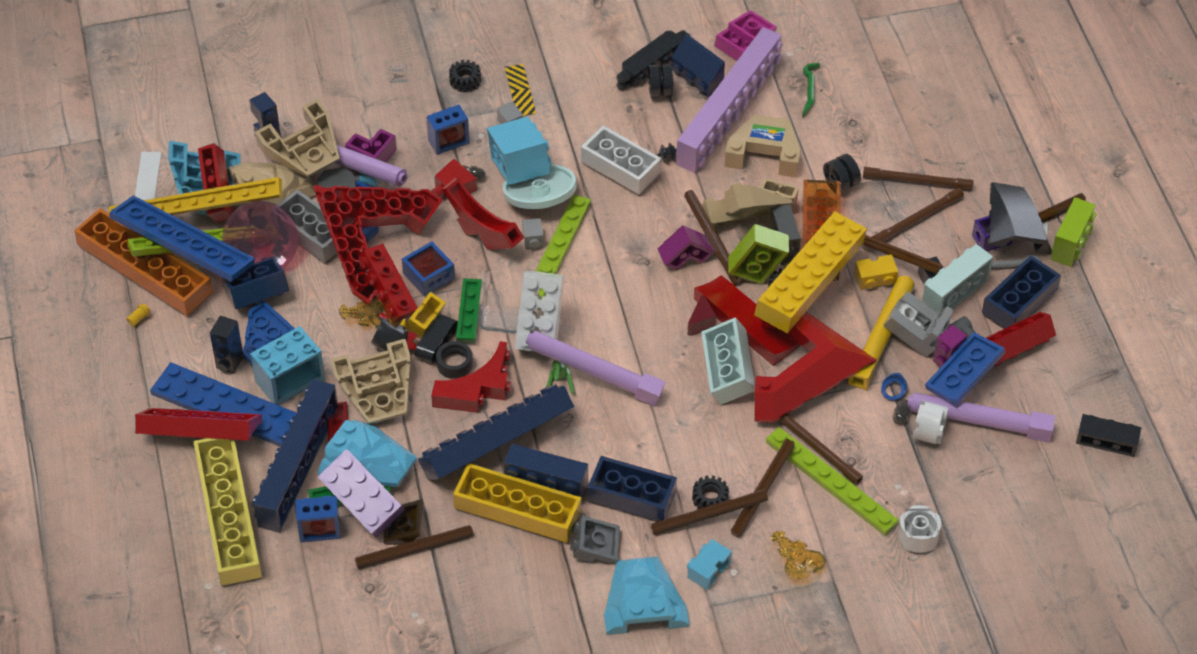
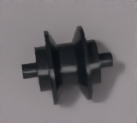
[657,143,677,163]

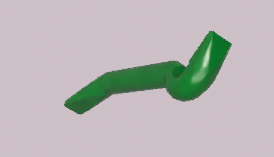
[802,63,820,117]

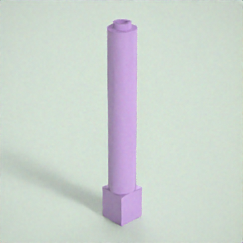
[302,128,408,187]
[525,331,666,406]
[907,392,1055,443]

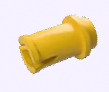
[126,303,151,327]

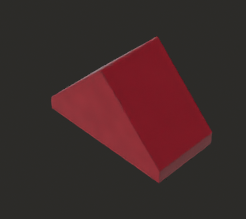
[687,295,716,336]

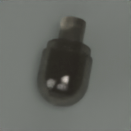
[463,165,486,183]
[893,399,910,425]

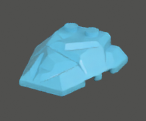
[168,141,241,215]
[318,420,417,487]
[604,556,689,635]

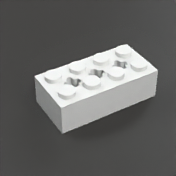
[581,125,661,195]
[515,270,565,352]

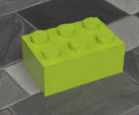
[1050,197,1097,267]
[728,224,789,285]

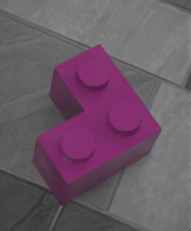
[345,128,397,162]
[657,225,715,270]
[933,325,967,368]

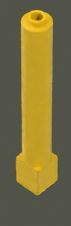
[848,276,915,390]

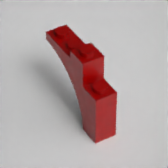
[442,178,524,250]
[431,341,511,413]

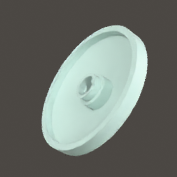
[503,164,577,209]

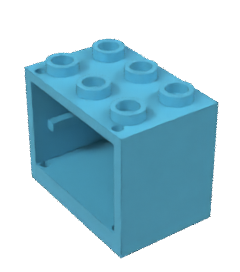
[487,116,551,185]
[250,326,325,405]

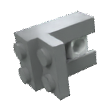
[883,291,953,357]

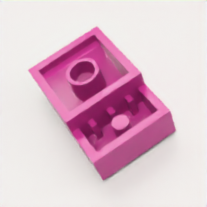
[714,10,777,61]

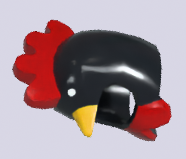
[371,313,418,351]

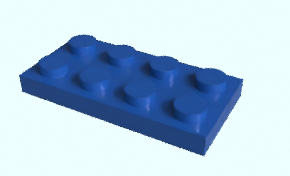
[925,332,1005,406]

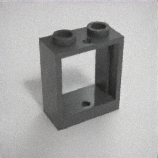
[770,205,801,265]

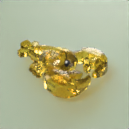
[339,295,396,329]
[770,531,826,579]

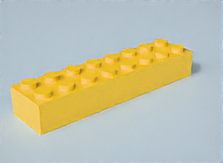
[754,211,867,333]

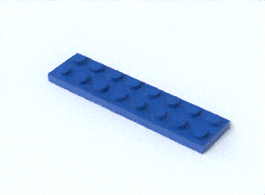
[109,195,255,282]
[150,362,297,447]

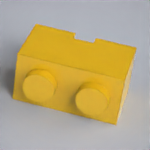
[854,255,898,290]
[406,292,446,339]

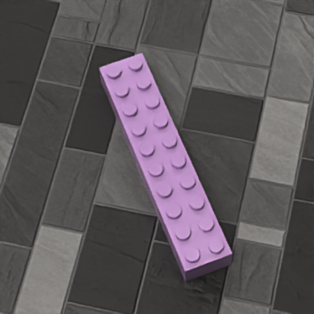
[676,27,783,173]

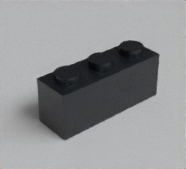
[210,315,243,374]
[1076,414,1142,457]

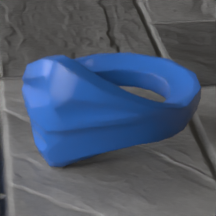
[881,373,907,401]

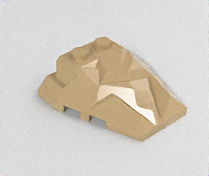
[228,163,316,225]
[330,339,411,425]

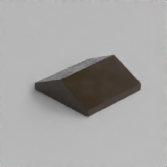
[383,499,423,545]

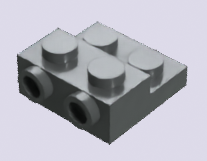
[570,515,620,564]

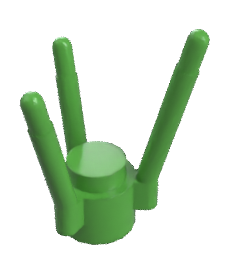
[546,360,575,394]

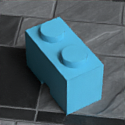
[687,539,732,590]

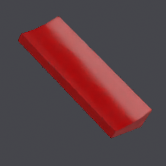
[694,275,801,366]
[135,408,262,441]

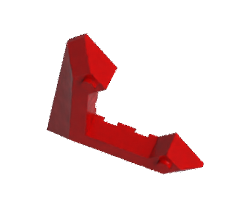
[313,185,443,305]
[754,312,876,423]

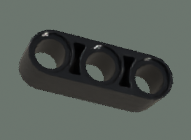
[415,314,458,364]

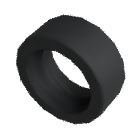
[436,341,473,378]

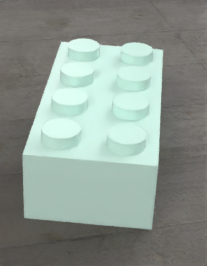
[922,244,993,314]
[701,317,755,405]

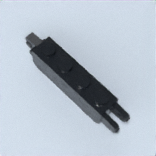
[616,30,691,90]

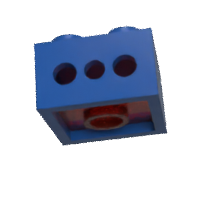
[426,104,470,155]
[401,241,455,296]
[295,496,341,543]

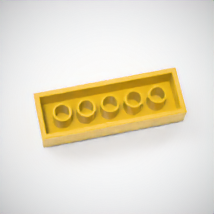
[453,463,581,543]

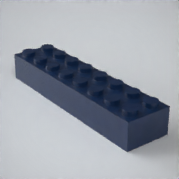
[252,379,338,533]
[417,384,575,480]

